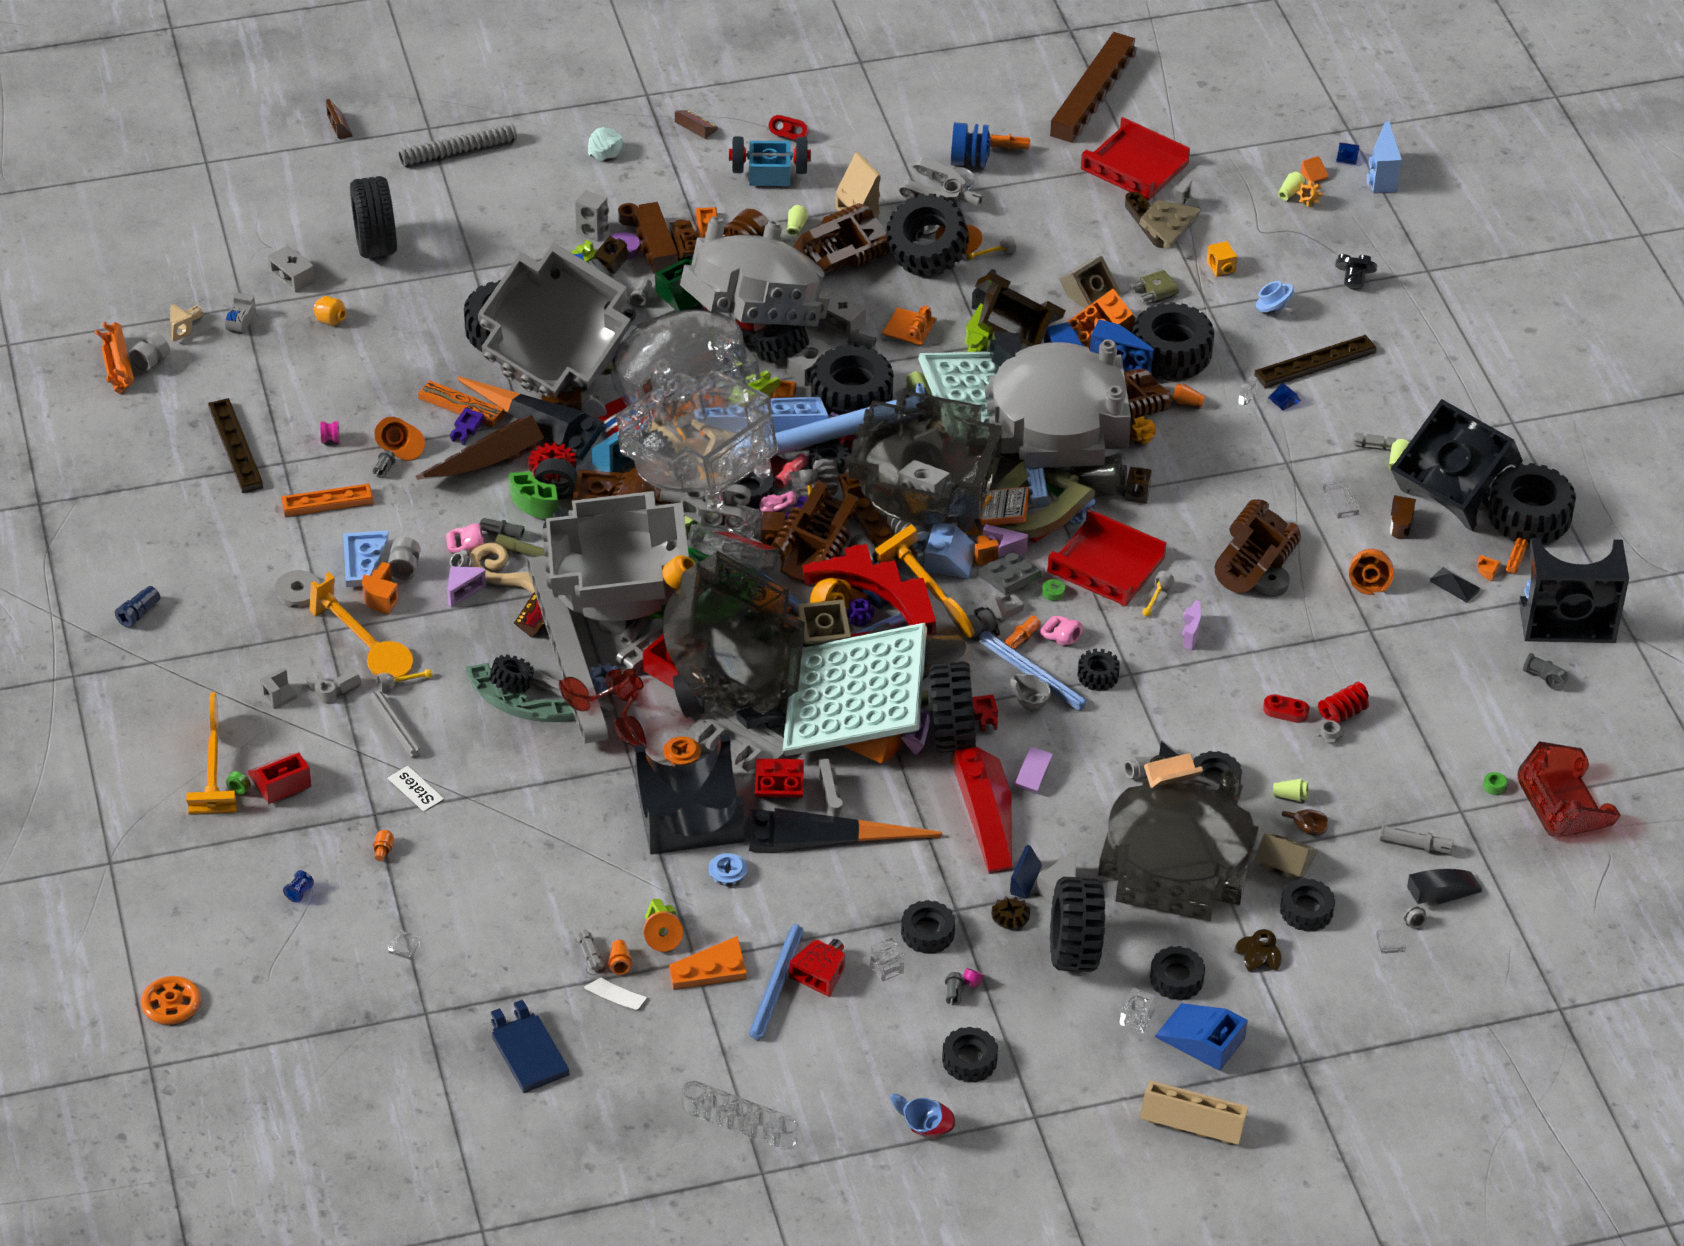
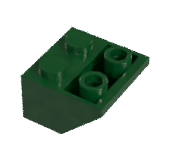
[655,257,701,314]

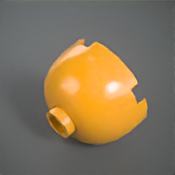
[810,578,853,609]

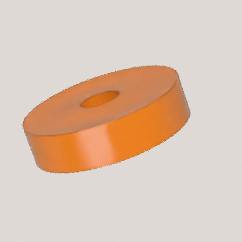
[643,911,683,952]

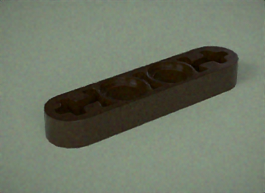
[1125,191,1164,248]

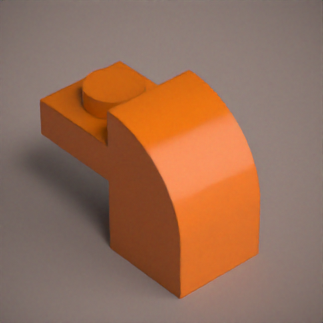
[362,562,399,615]

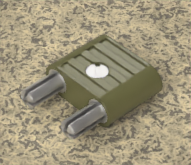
[1129,270,1179,303]

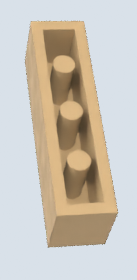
[1140,1080,1249,1145]

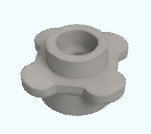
[450,549,473,567]
[1316,720,1344,744]

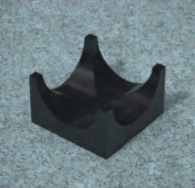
[1391,399,1523,531]
[1519,538,1629,643]
[634,734,745,854]

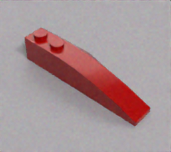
[954,747,1012,874]

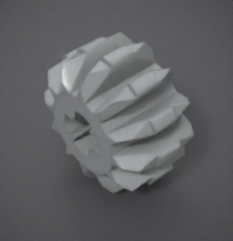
[813,459,839,495]

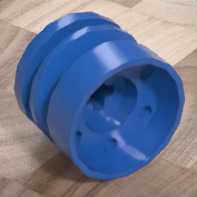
[951,122,991,168]

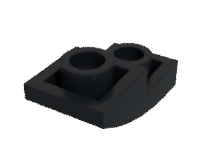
[736,706,786,729]

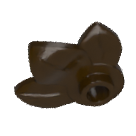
[1234,929,1282,972]

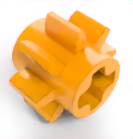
[1297,180,1324,207]
[1130,416,1156,445]

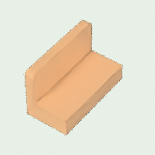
[1144,753,1203,788]

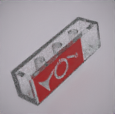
[687,524,780,572]

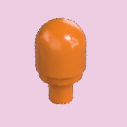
[373,830,394,861]

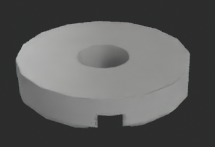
[275,570,320,607]

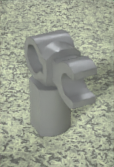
[306,669,361,704]

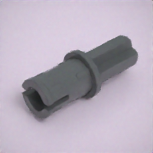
[480,518,525,540]

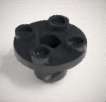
[1335,254,1378,289]

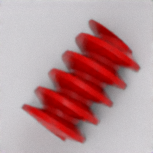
[1318,681,1369,724]

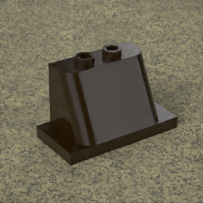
[975,272,1066,350]

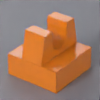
[974,535,999,566]

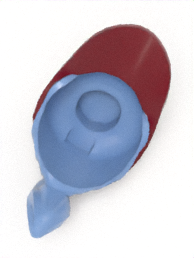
[890,1094,955,1139]

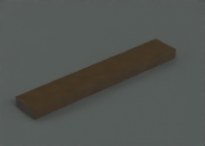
[1254,334,1377,389]
[208,398,264,493]

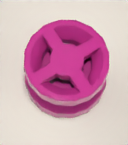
[320,421,340,443]

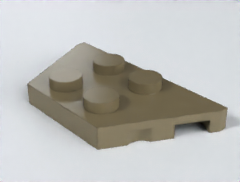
[1139,200,1201,250]

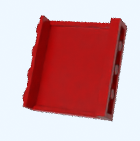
[1081,117,1190,201]
[1047,509,1167,606]

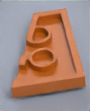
[669,936,747,990]

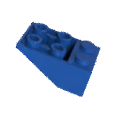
[1090,319,1154,373]
[1155,1003,1248,1071]

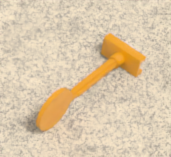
[875,524,975,638]
[309,572,413,678]
[186,692,237,815]

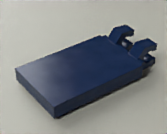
[491,999,570,1093]

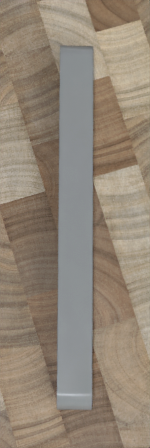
[527,555,608,744]

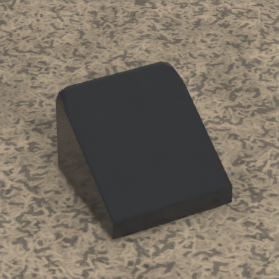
[1159,740,1181,760]

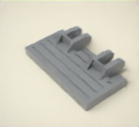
[691,701,787,772]

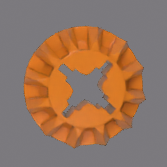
[663,736,701,766]

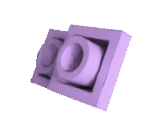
[1182,600,1201,650]
[1015,747,1053,794]

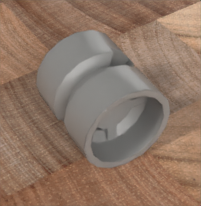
[129,332,170,372]
[388,537,421,580]

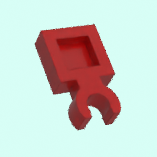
[972,694,998,732]

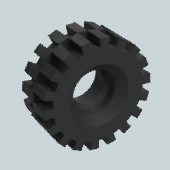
[752,324,809,362]

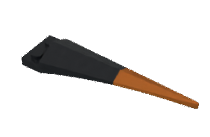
[457,376,606,460]
[749,808,942,853]

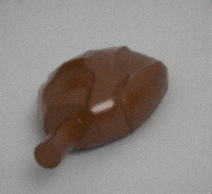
[1282,809,1328,835]

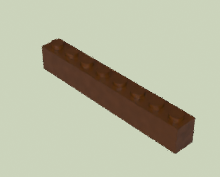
[1050,32,1137,143]

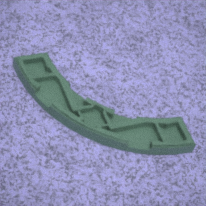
[465,663,576,722]

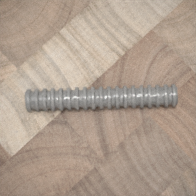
[399,123,517,167]

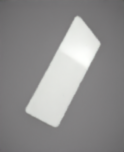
[584,978,646,1010]

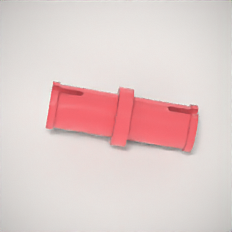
[774,453,809,488]

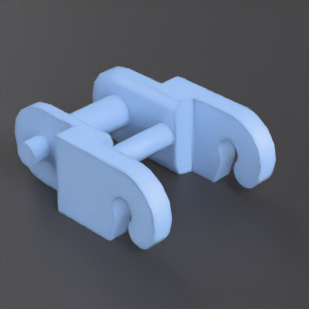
[1069,499,1095,525]

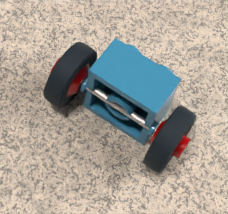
[729,136,811,186]

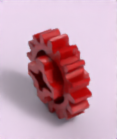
[528,442,576,482]

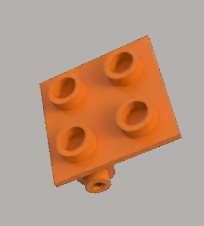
[882,305,937,345]

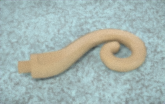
[469,543,535,594]

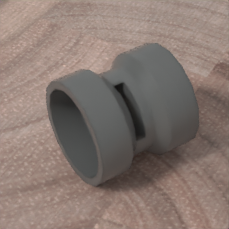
[967,609,995,638]

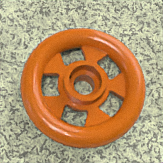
[141,976,201,1025]

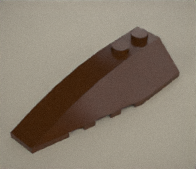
[416,415,544,480]

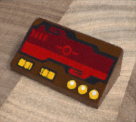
[326,99,353,139]
[675,110,718,139]
[514,592,544,637]

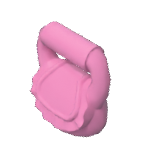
[760,491,796,515]
[446,523,484,554]
[1040,616,1083,646]

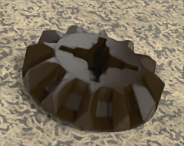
[991,896,1030,929]

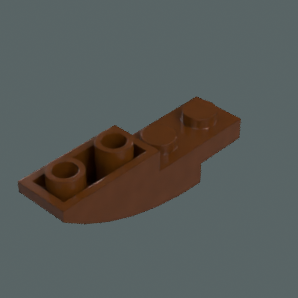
[670,219,698,258]

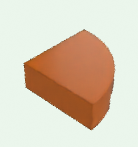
[1477,555,1500,581]

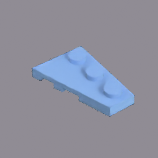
[343,530,389,587]

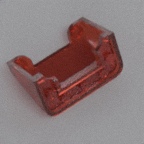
[1517,741,1621,838]

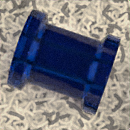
[283,870,314,903]

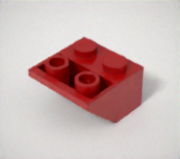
[247,752,312,805]
[755,758,804,798]

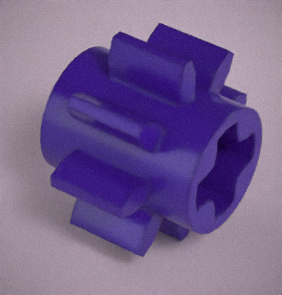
[846,599,874,627]

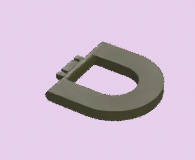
[992,461,1095,538]

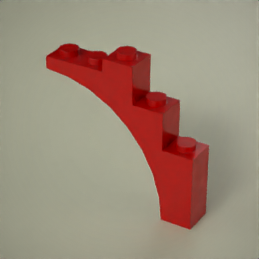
[802,544,937,636]

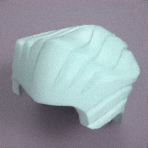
[588,127,623,162]

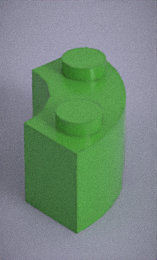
[509,471,558,520]

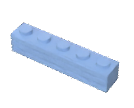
[1026,467,1049,508]

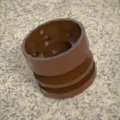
[723,208,769,237]

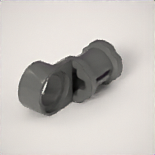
[1523,653,1568,690]

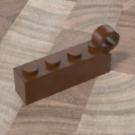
[618,202,678,274]

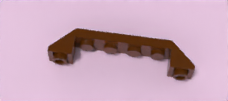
[838,469,918,564]

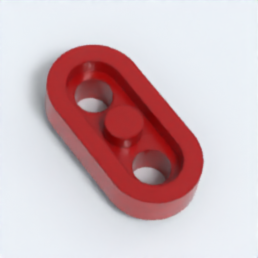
[768,115,809,140]
[1263,694,1310,723]

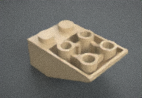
[836,152,881,219]

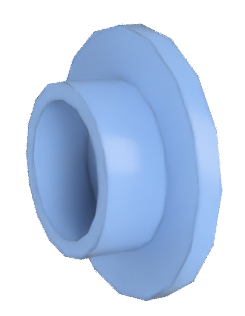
[1256,281,1294,312]

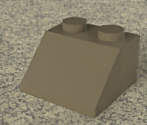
[1059,256,1121,308]
[797,600,851,645]
[1255,833,1318,879]

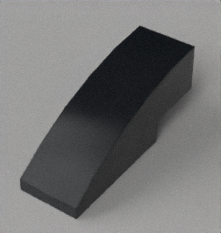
[1407,869,1482,905]

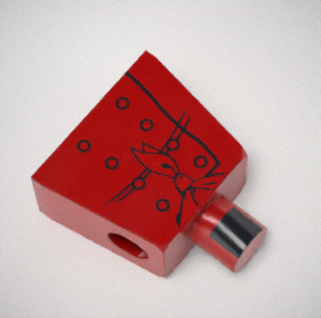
[789,939,845,997]

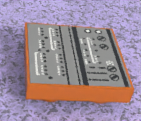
[980,487,1030,526]

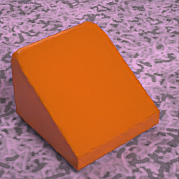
[1300,156,1329,183]

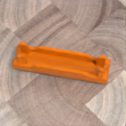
[95,322,134,394]

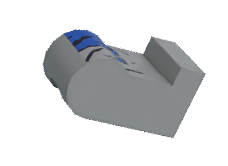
[225,293,256,333]

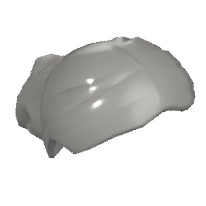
[1010,673,1051,710]

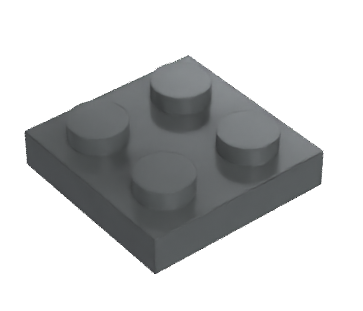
[978,551,1042,595]

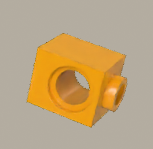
[1207,241,1237,277]

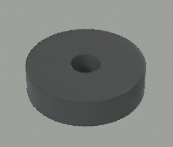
[1254,566,1290,596]

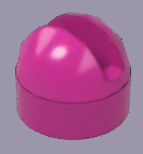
[963,968,984,988]

